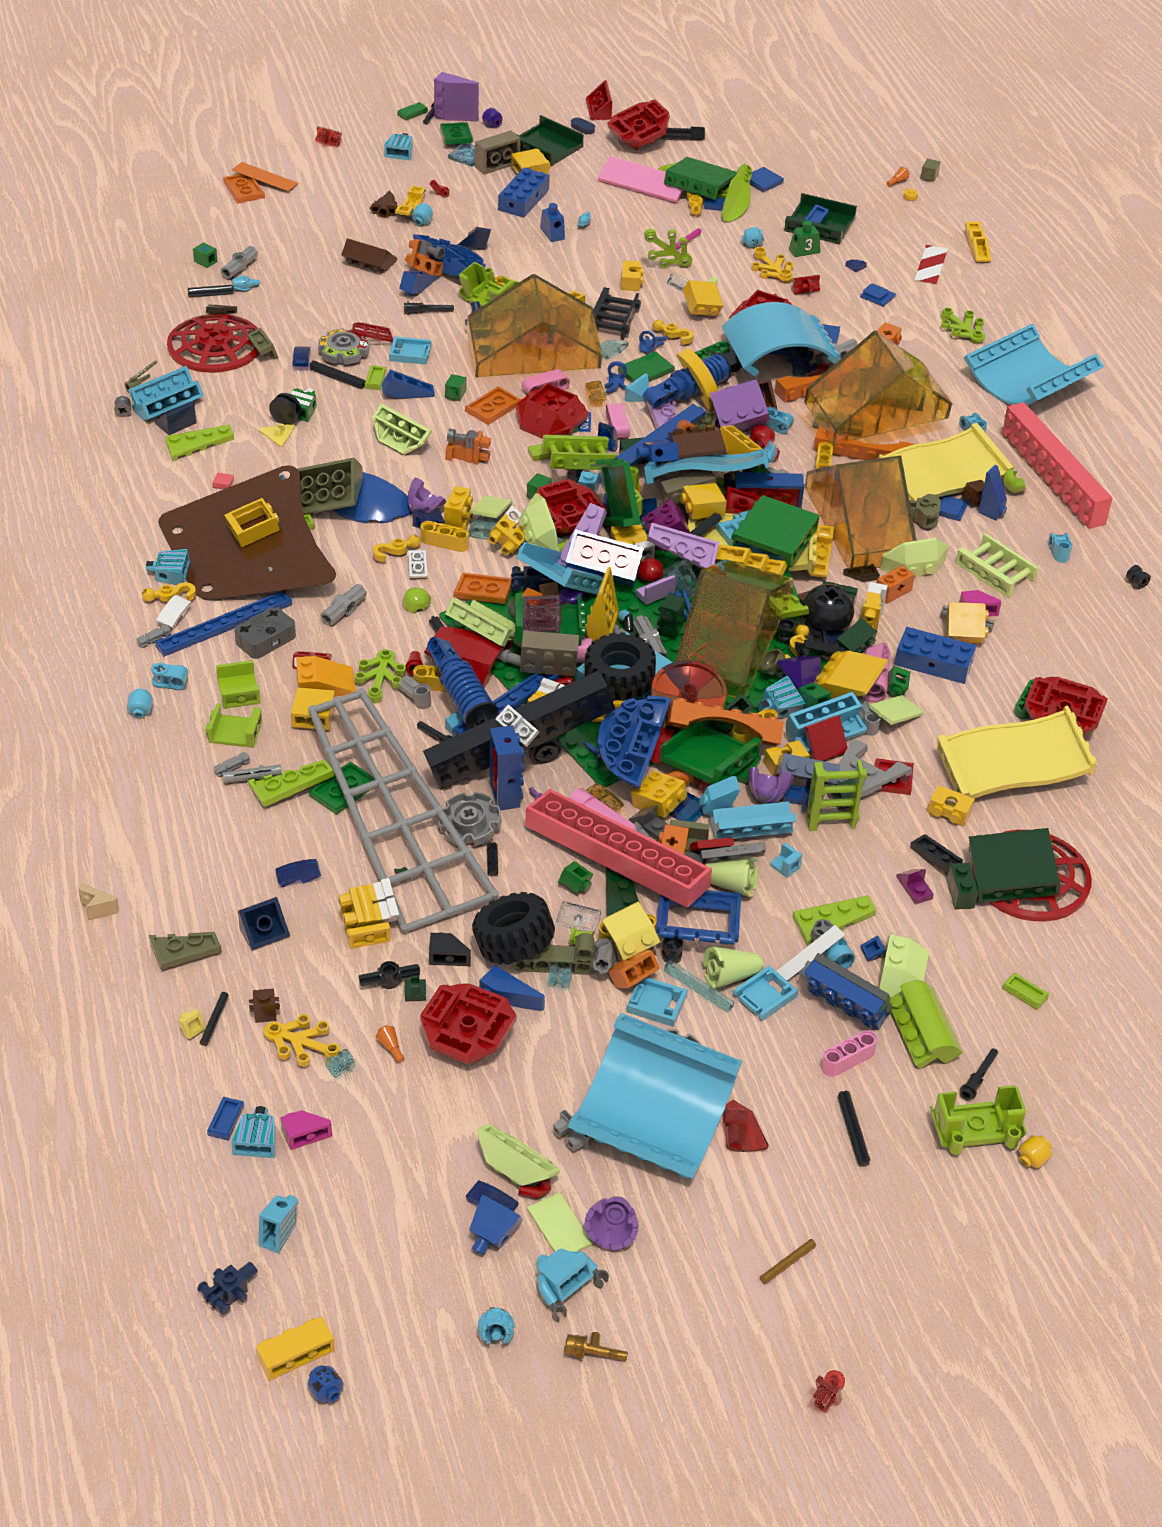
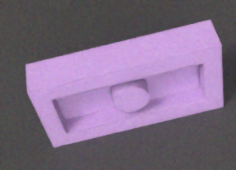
[636,575,676,605]

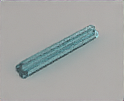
[664,960,734,1012]

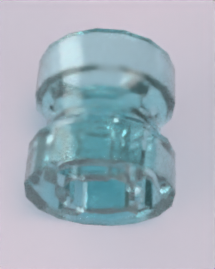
[548,964,573,988]
[325,1049,355,1078]

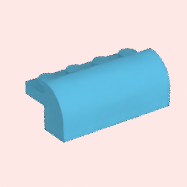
[128,366,204,420]
[786,692,868,754]
[709,802,797,839]

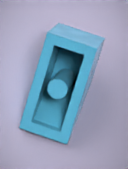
[578,471,601,494]
[699,776,740,815]

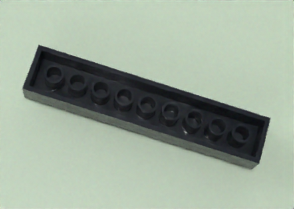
[423,671,616,790]

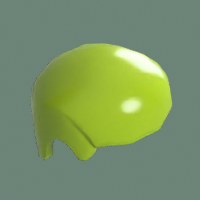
[1003,468,1027,493]
[402,587,431,613]

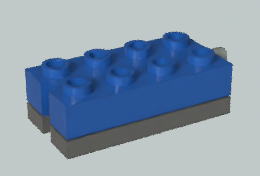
[799,953,892,1030]

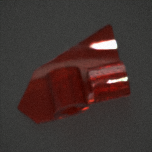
[722,1099,769,1152]

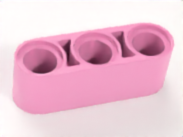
[521,369,570,394]
[606,403,630,438]
[822,1031,877,1077]

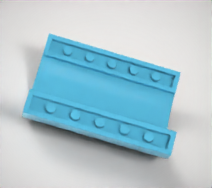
[722,302,843,377]
[963,323,1104,405]
[568,1013,743,1179]

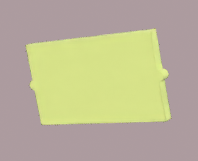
[470,495,512,518]
[869,695,924,725]
[527,1192,593,1252]

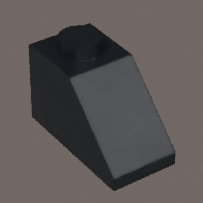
[429,932,471,967]

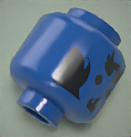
[307,1365,344,1403]

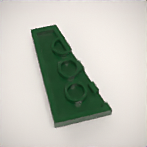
[606,867,640,917]

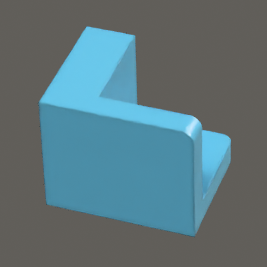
[770,843,802,878]

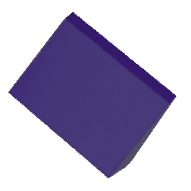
[777,656,821,688]

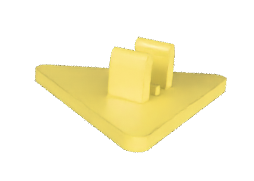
[259,423,295,447]

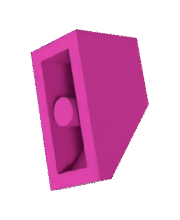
[959,590,1001,617]
[280,1110,332,1151]

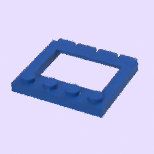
[656,890,741,945]

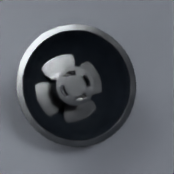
[802,584,854,631]

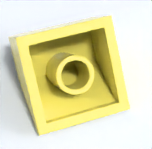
[602,902,660,960]

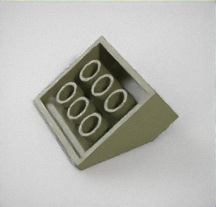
[298,457,363,515]

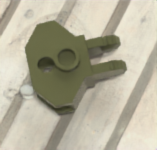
[901,494,941,529]

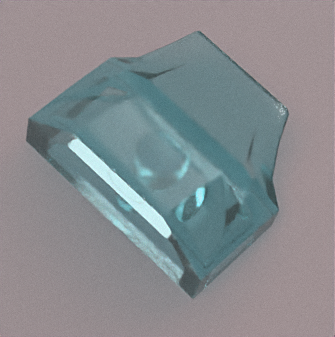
[468,515,501,540]

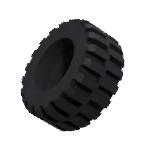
[584,632,656,701]
[472,892,555,965]

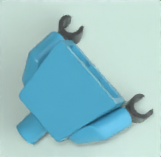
[536,1248,609,1322]

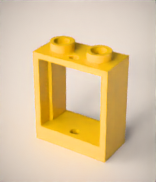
[224,498,280,547]

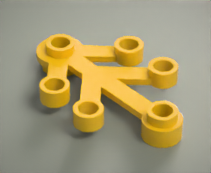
[751,247,794,282]
[264,1014,342,1067]

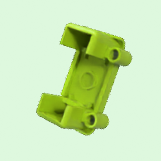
[459,262,523,317]
[929,1085,1026,1155]

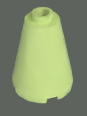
[706,857,759,897]
[703,946,763,988]

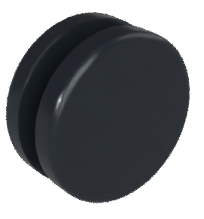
[269,393,302,425]

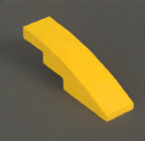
[965,221,991,262]
[715,544,787,579]

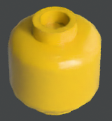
[1019,1135,1052,1168]

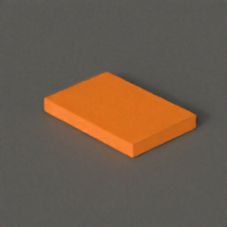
[223,174,265,204]
[465,386,521,425]
[453,573,512,604]

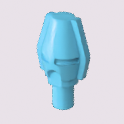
[578,211,591,227]
[232,276,260,291]

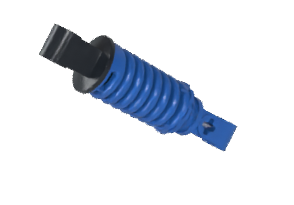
[642,350,742,409]
[427,637,499,729]

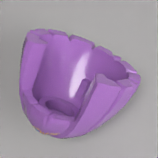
[408,477,446,516]
[748,767,794,804]
[584,1196,639,1250]

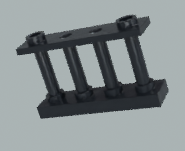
[588,287,641,340]

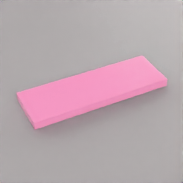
[598,156,684,203]

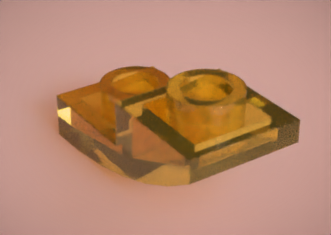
[585,380,606,404]
[585,783,624,812]

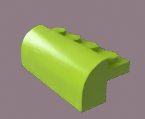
[889,980,963,1069]

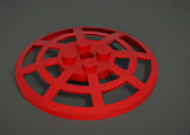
[167,314,259,373]
[972,829,1092,922]

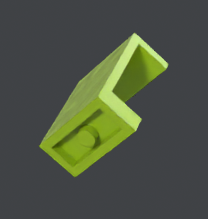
[216,660,261,709]
[205,703,263,748]

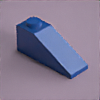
[399,271,439,296]
[382,369,435,399]
[978,465,1007,521]
[479,965,545,1011]

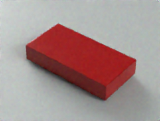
[689,837,734,851]

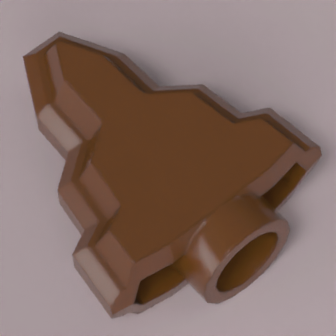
[370,191,398,218]

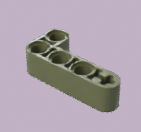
[512,933,595,975]

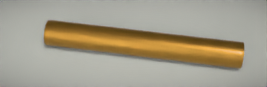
[760,1239,816,1284]

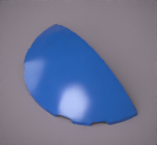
[413,234,486,276]
[333,472,413,523]
[598,696,671,788]

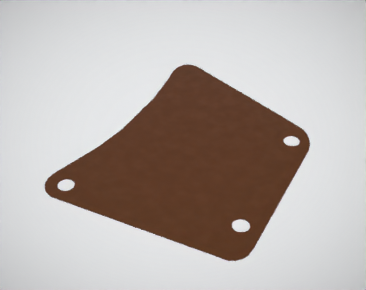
[158,465,336,599]

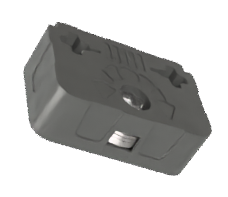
[234,607,296,659]

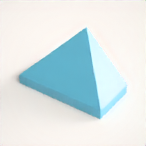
[625,373,649,402]

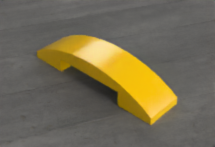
[395,185,426,216]
[676,348,718,411]
[809,525,834,578]

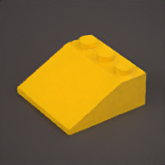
[585,566,619,642]
[814,651,888,699]

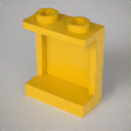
[340,906,391,949]

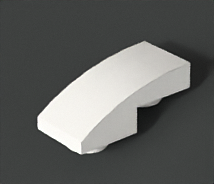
[408,550,427,578]
[156,595,191,630]
[496,705,540,747]

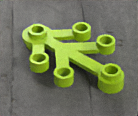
[644,229,692,269]
[941,307,985,344]
[355,649,406,703]

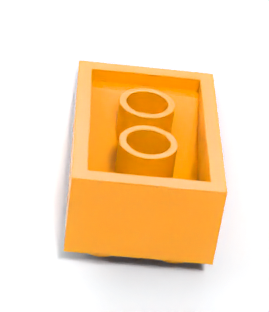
[296,656,355,696]

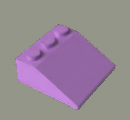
[434,72,479,122]
[710,379,770,431]

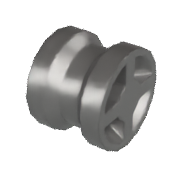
[114,396,131,417]
[811,919,833,941]

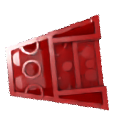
[424,626,514,688]

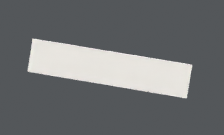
[776,925,845,980]

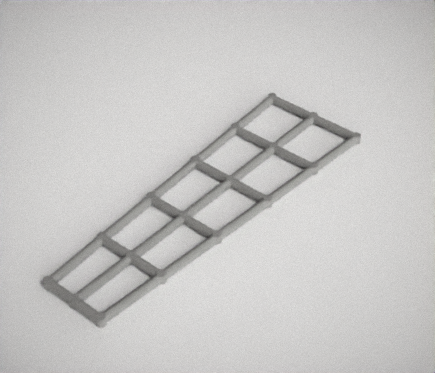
[308,688,499,935]

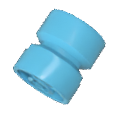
[822,937,856,969]

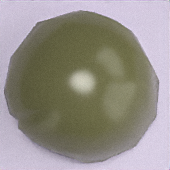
[759,649,786,676]

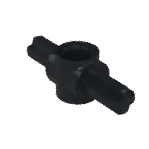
[358,961,420,989]

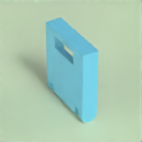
[389,336,432,364]
[733,966,798,1021]
[626,977,688,1027]

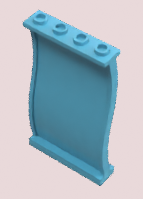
[644,441,777,484]

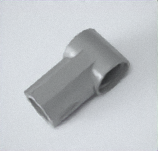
[398,676,431,709]
[858,698,881,736]
[593,938,616,974]

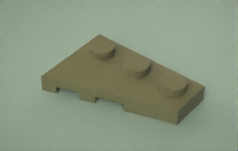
[149,932,222,970]

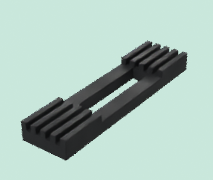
[661,127,705,140]

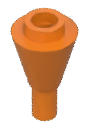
[887,166,910,187]
[376,1025,405,1063]

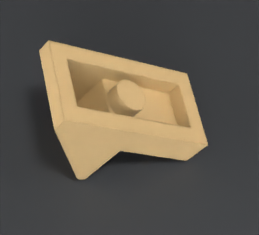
[78,883,119,920]

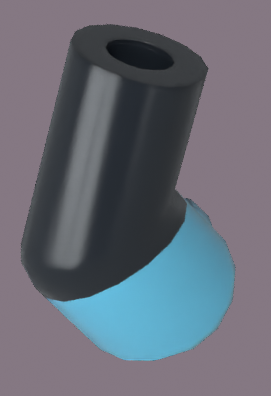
[618,610,634,632]

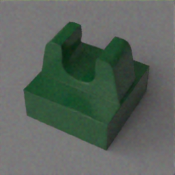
[405,975,426,1002]

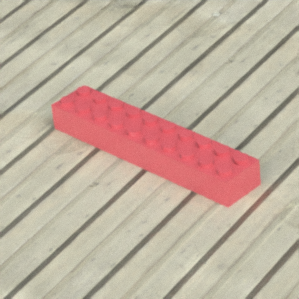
[1002,402,1113,529]
[525,789,712,908]

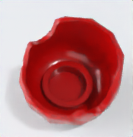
[749,425,776,443]
[637,558,664,583]

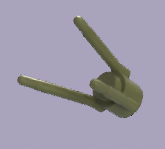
[124,360,157,394]

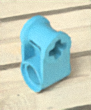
[763,407,794,434]
[959,412,987,433]
[1049,533,1072,563]
[151,663,189,690]

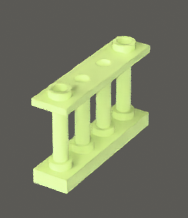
[955,533,1038,598]
[445,597,522,648]

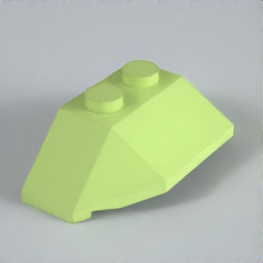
[372,403,432,455]
[519,493,559,551]
[880,538,948,576]
[879,933,929,998]
[477,1124,560,1186]

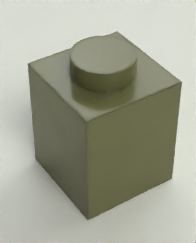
[920,158,941,182]

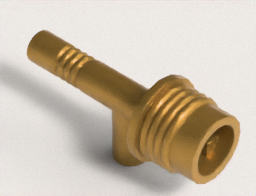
[564,1332,628,1361]

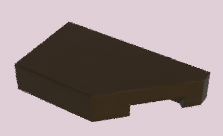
[206,304,237,314]
[843,564,880,582]

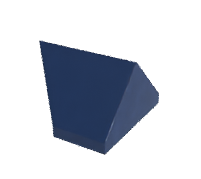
[457,227,491,250]

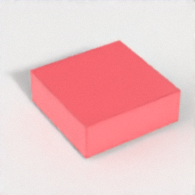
[212,472,234,489]

